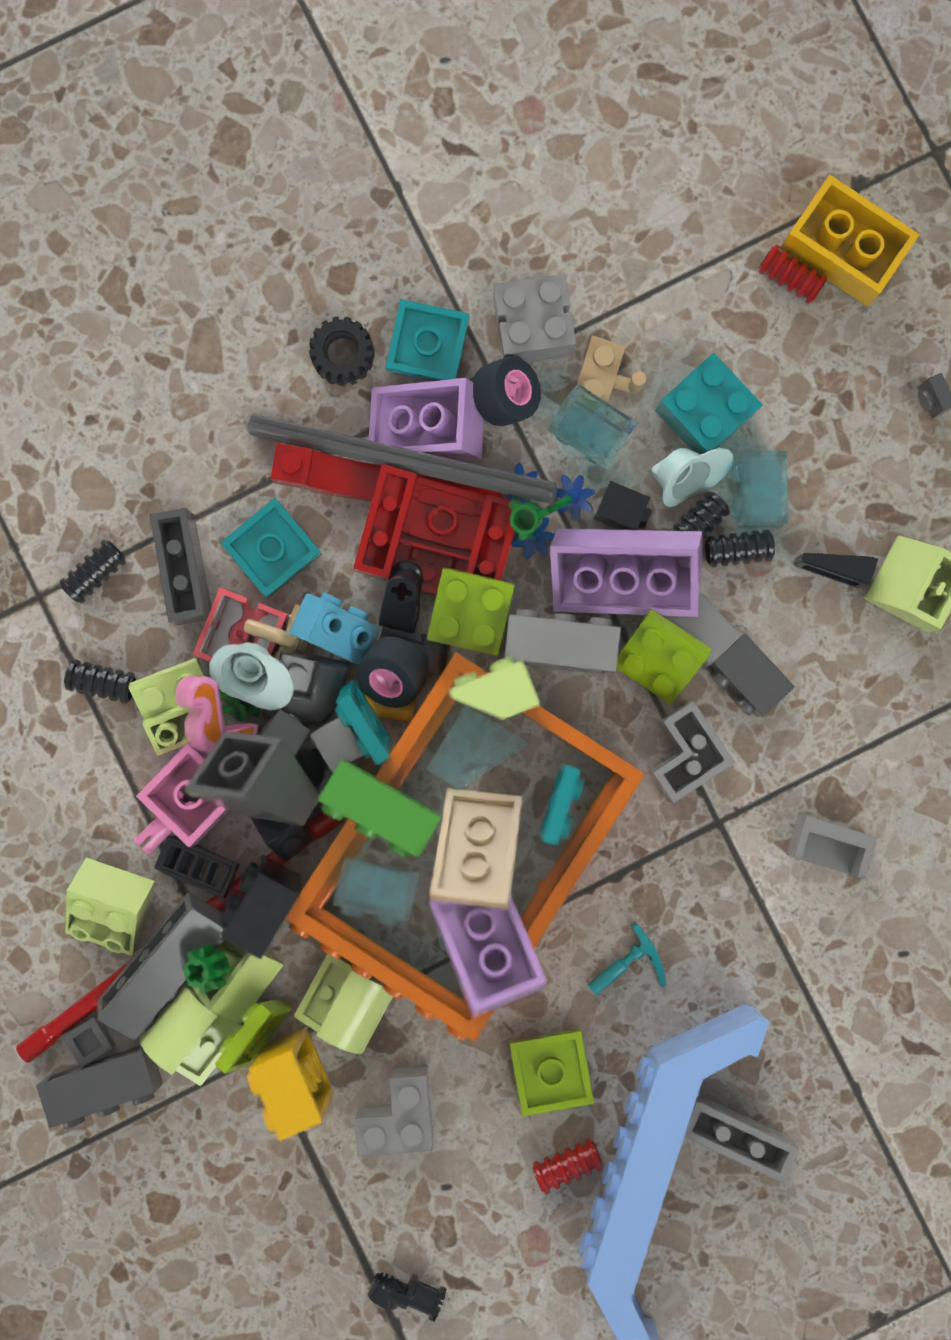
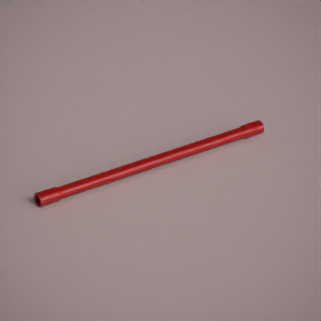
[16,811,347,1063]

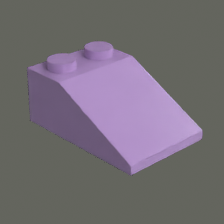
[369,378,484,462]
[430,895,547,1018]

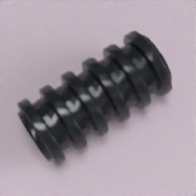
[669,491,730,540]
[705,529,775,568]
[59,539,127,604]
[64,659,136,704]

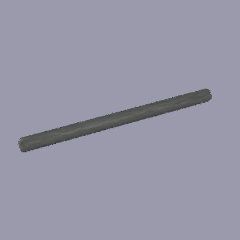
[247,414,557,504]

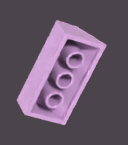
[550,529,702,617]

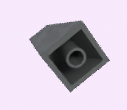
[184,731,320,826]

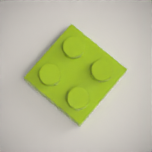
[427,567,515,656]
[616,609,712,705]
[214,998,293,1074]
[509,1028,594,1117]

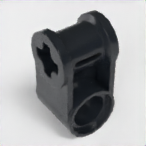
[379,560,423,633]

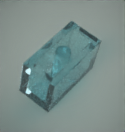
[547,384,638,469]
[731,451,788,528]
[333,856,420,926]

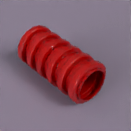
[758,244,827,304]
[532,1138,603,1194]

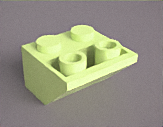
[864,536,951,633]
[449,657,540,720]
[65,858,155,956]

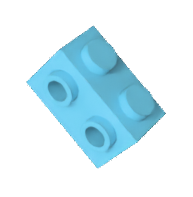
[288,592,380,665]

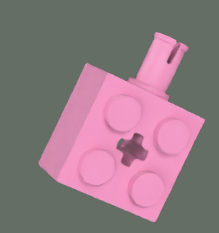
[134,743,230,855]

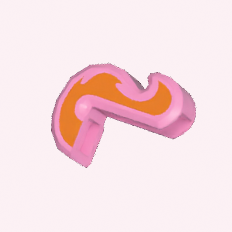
[175,675,259,754]

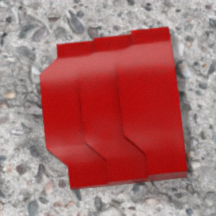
[353,464,522,596]

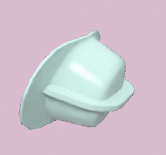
[652,448,734,507]
[209,642,294,710]

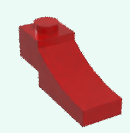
[270,443,381,502]

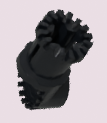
[367,1272,447,1322]

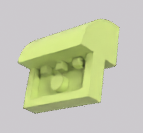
[128,657,226,756]
[294,954,393,1054]
[140,981,244,1086]

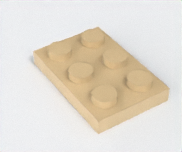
[430,788,523,909]

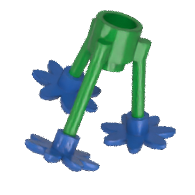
[501,462,595,559]

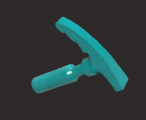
[587,921,666,996]

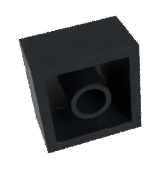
[219,854,300,959]

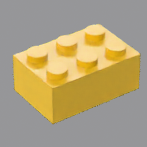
[780,174,920,307]
[247,1026,334,1141]

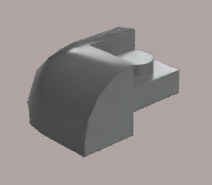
[262,651,350,726]

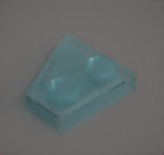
[426,705,528,789]

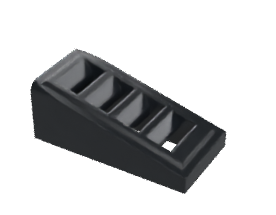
[793,553,878,589]
[155,835,240,898]

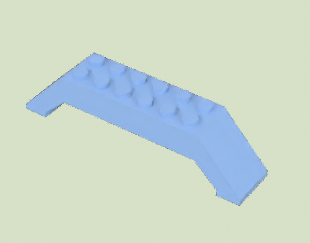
[579,1004,770,1340]

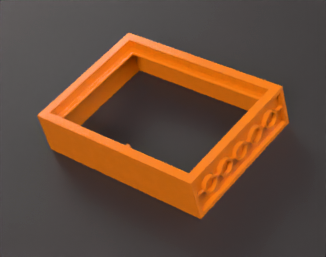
[285,653,645,1042]

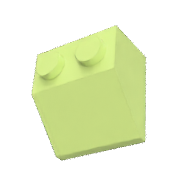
[186,940,284,1024]

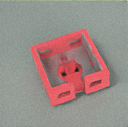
[192,588,289,661]

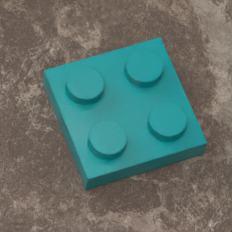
[385,299,470,381]
[220,498,322,599]
[335,679,392,765]
[539,764,584,846]

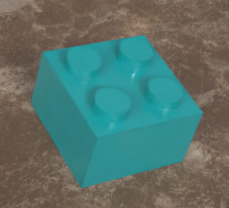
[655,352,763,454]

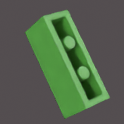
[318,758,441,858]

